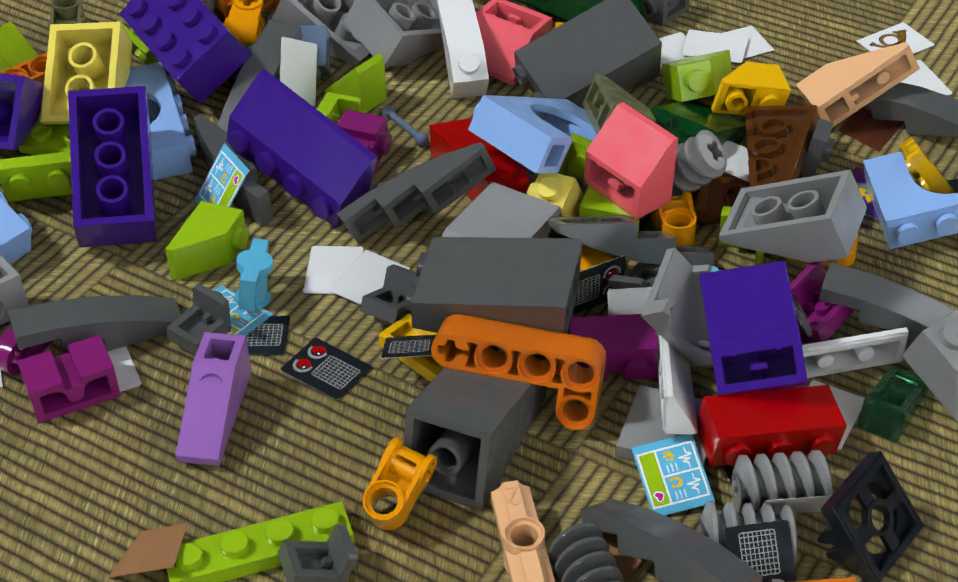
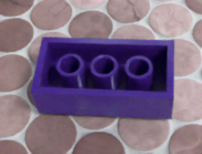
[119,0,252,104]
[68,86,157,248]

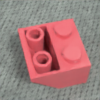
[476,0,552,86]
[584,102,679,220]

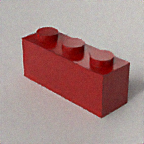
[696,385,847,467]

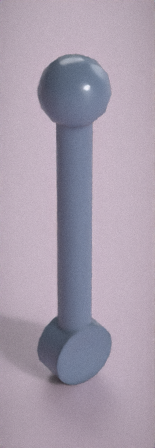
[382,106,429,147]

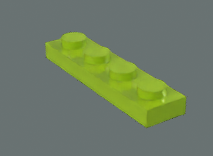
[167,501,355,582]

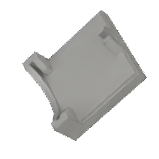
[641,247,713,367]

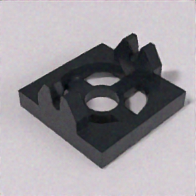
[817,451,924,582]

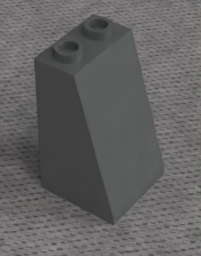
[512,0,662,109]
[405,237,583,333]
[404,344,547,510]

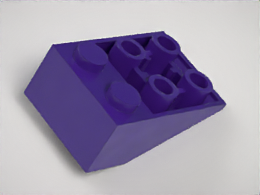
[699,261,808,395]

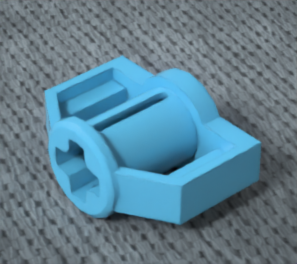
[235,238,273,312]

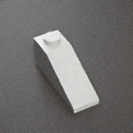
[437,0,489,99]

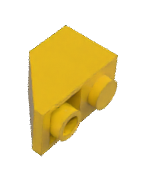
[711,62,791,116]

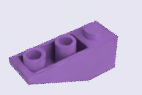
[176,332,252,466]

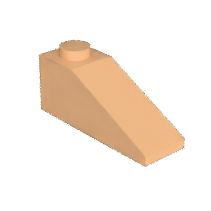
[796,42,920,128]

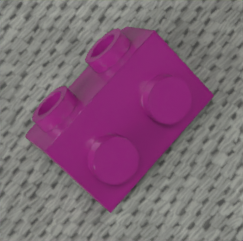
[790,262,855,344]

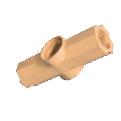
[490,480,555,582]

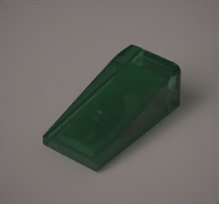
[858,365,929,442]

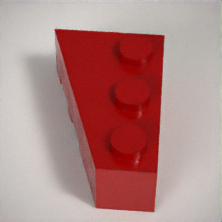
[429,118,529,201]

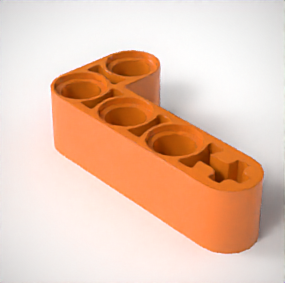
[431,314,606,430]

